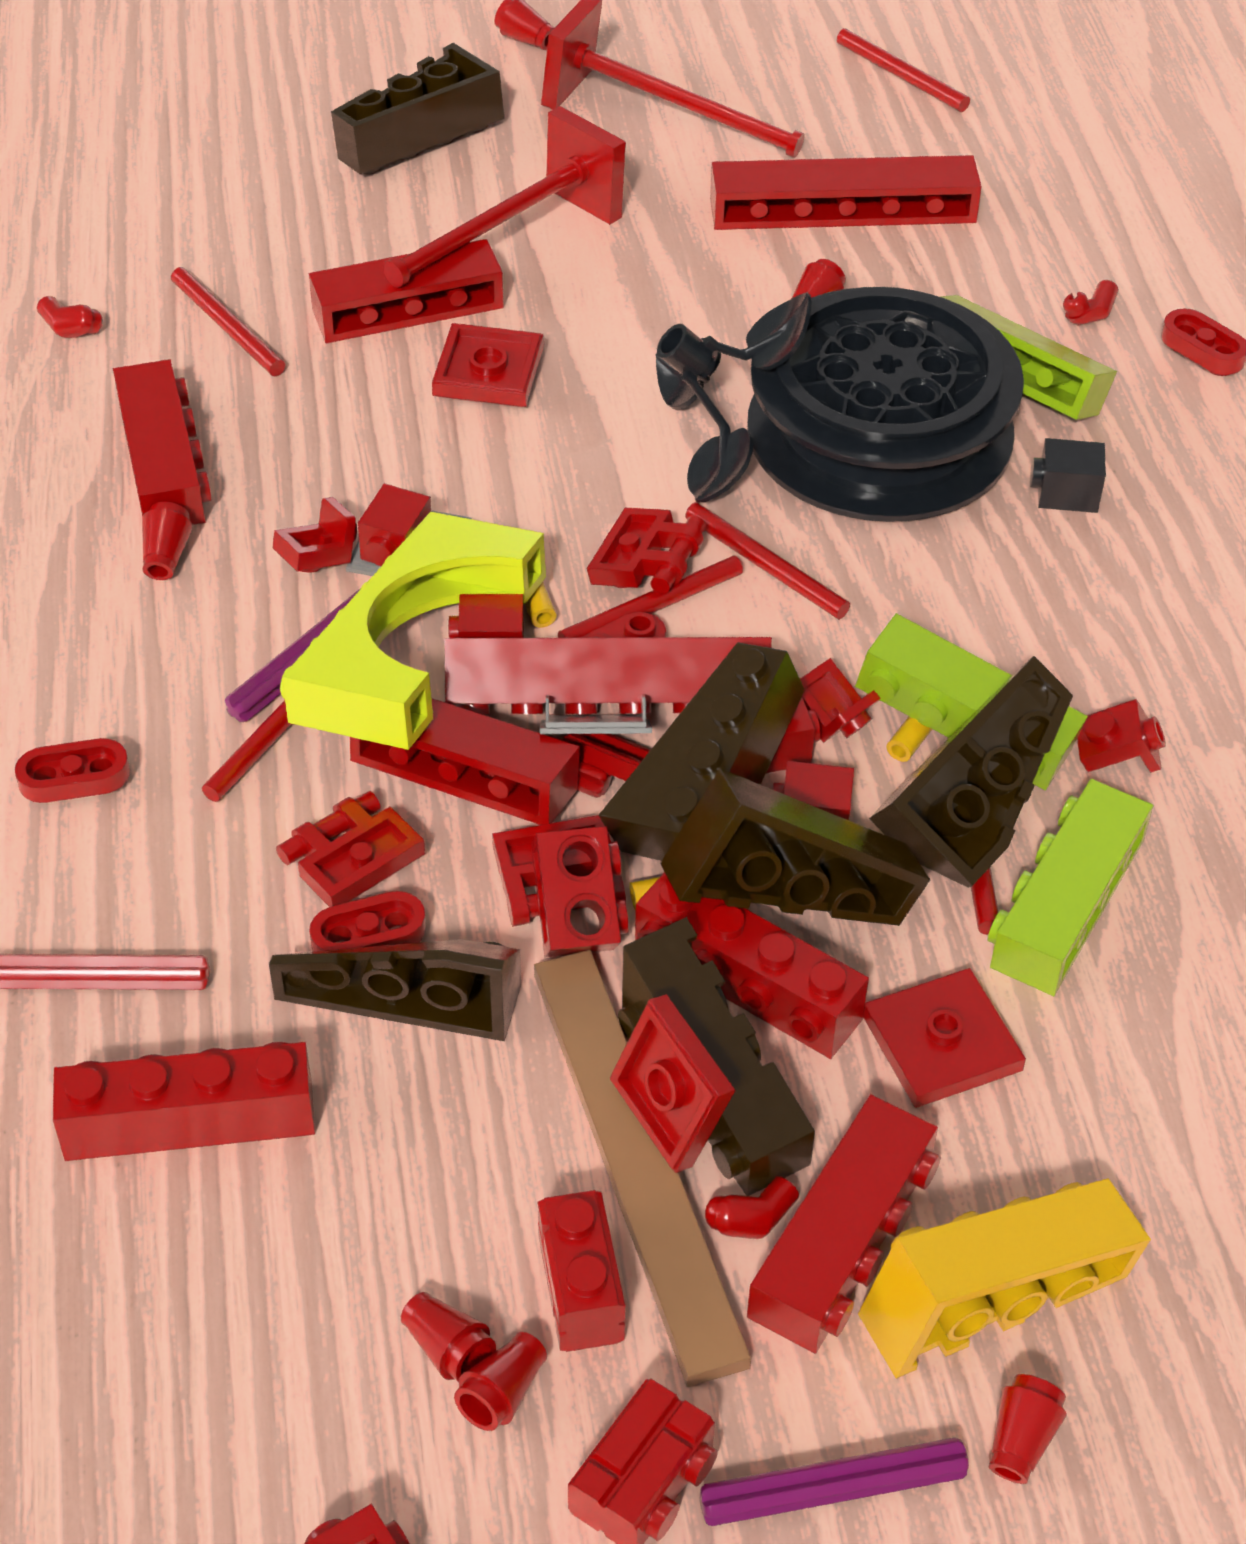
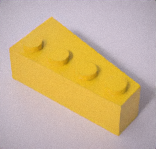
[858,1178,1151,1379]

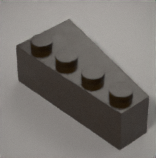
[331,42,504,175]
[598,642,805,861]
[660,768,930,926]
[618,917,815,1196]

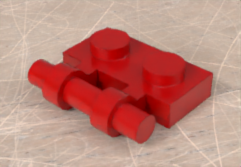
[587,507,706,594]
[276,791,425,907]

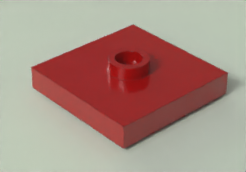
[432,323,544,407]
[863,968,1026,1108]
[610,994,736,1173]

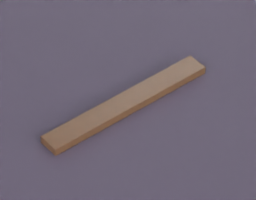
[534,950,751,1387]

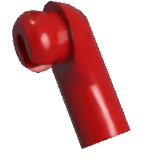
[1063,280,1119,325]
[36,296,103,338]

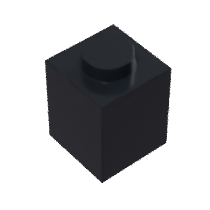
[1030,438,1106,513]

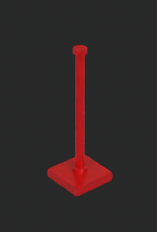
[541,0,805,158]
[383,106,626,288]

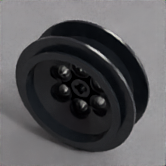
[747,287,1024,522]

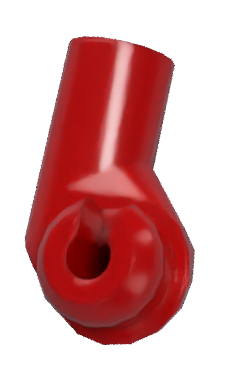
[705,1176,799,1239]

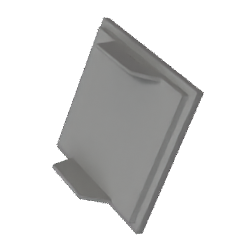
[540,695,652,734]

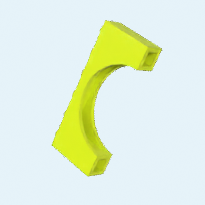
[280,512,546,750]

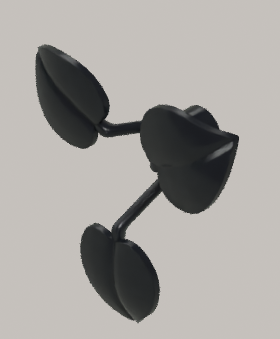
[655,292,812,503]

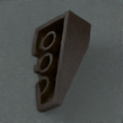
[869,656,1073,888]
[269,939,521,1042]

